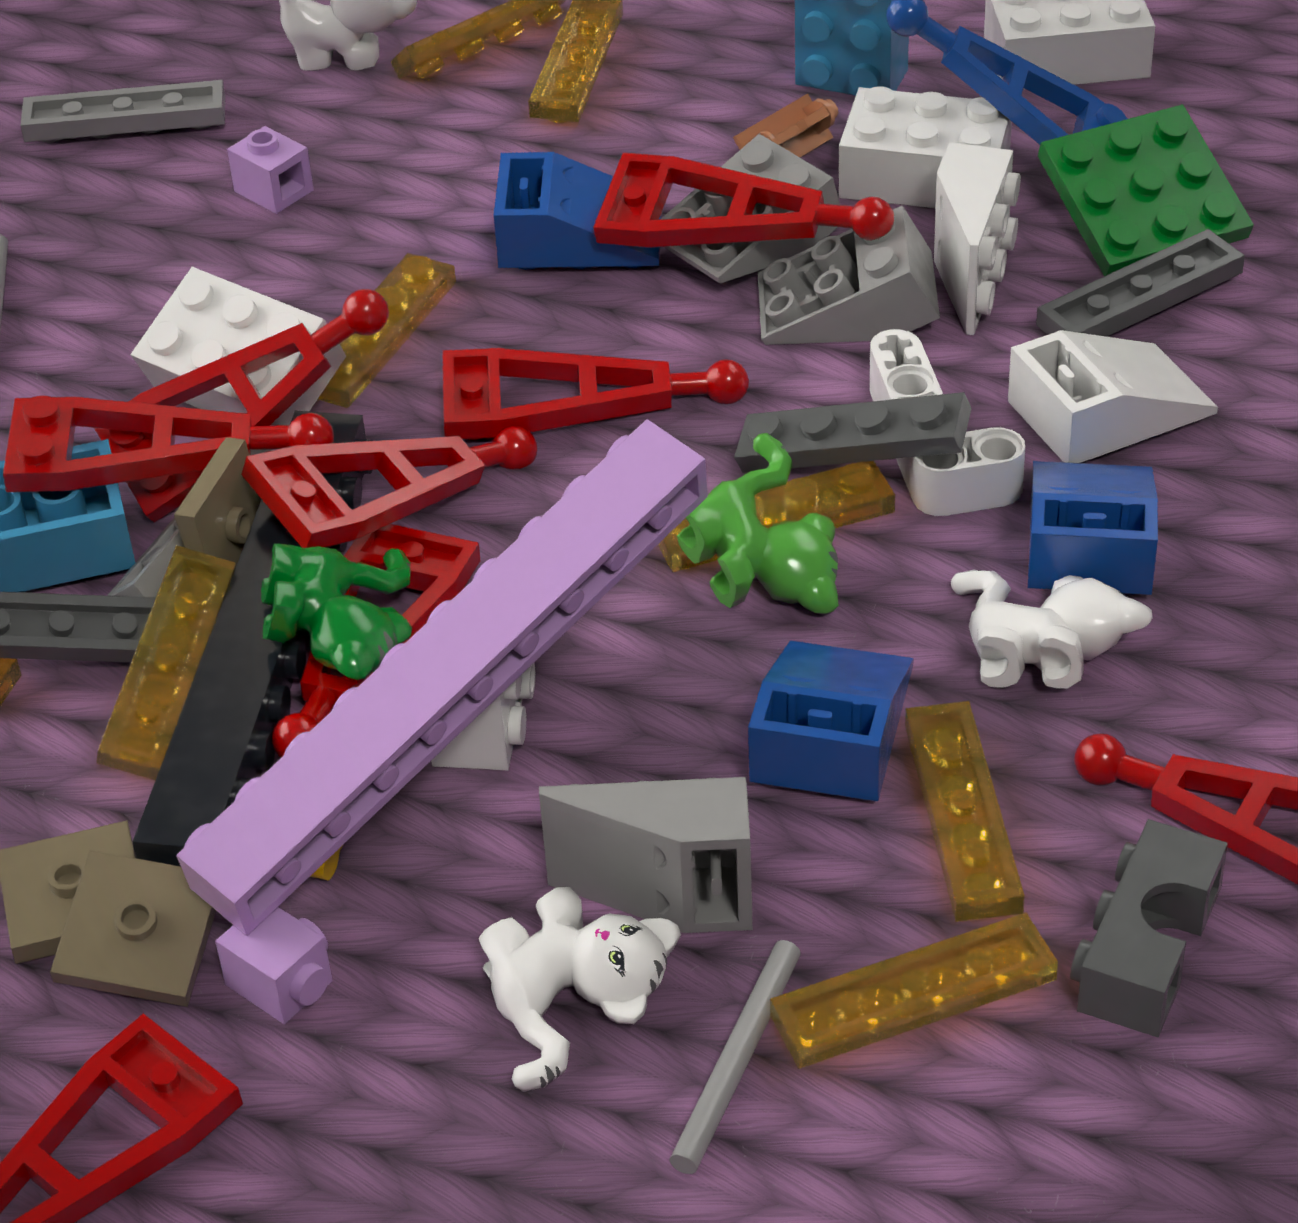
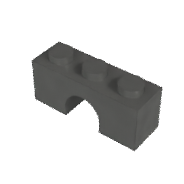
[1070,819,1228,1038]

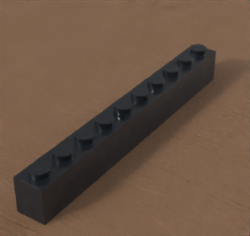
[132,410,373,867]

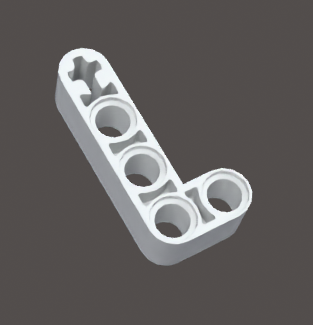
[870,329,1025,516]

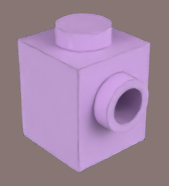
[227,126,314,214]
[215,907,332,1025]

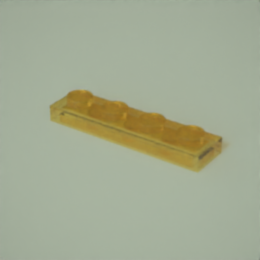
[390,0,566,79]
[528,0,623,123]
[317,253,456,408]
[658,461,896,573]
[97,545,235,780]
[905,701,1025,922]
[770,912,1058,1069]

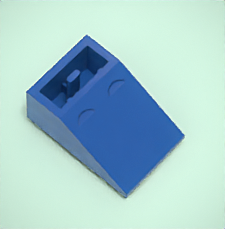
[493,152,661,270]
[1028,461,1158,595]
[748,640,914,801]

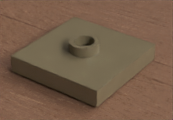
[174,437,261,609]
[0,820,136,964]
[50,850,216,1007]

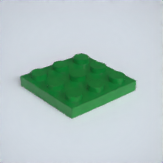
[1037,104,1254,277]

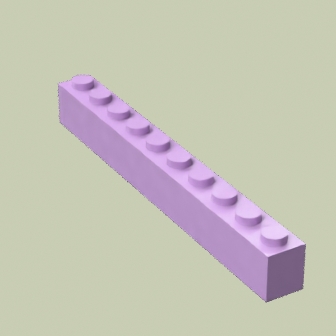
[176,419,708,936]

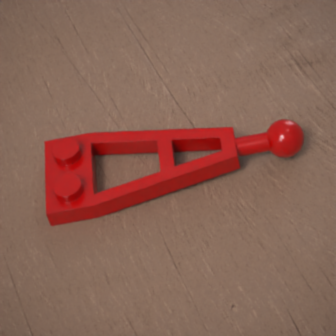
[593,152,894,247]
[94,289,389,523]
[442,348,749,440]
[3,395,334,493]
[241,426,538,548]
[272,524,481,758]
[1074,733,1298,885]
[0,1013,243,1223]

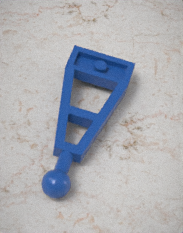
[886,0,1128,145]

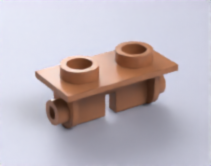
[733,93,838,157]

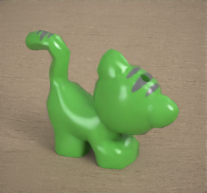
[677,433,839,614]

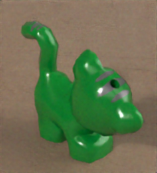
[261,544,412,680]

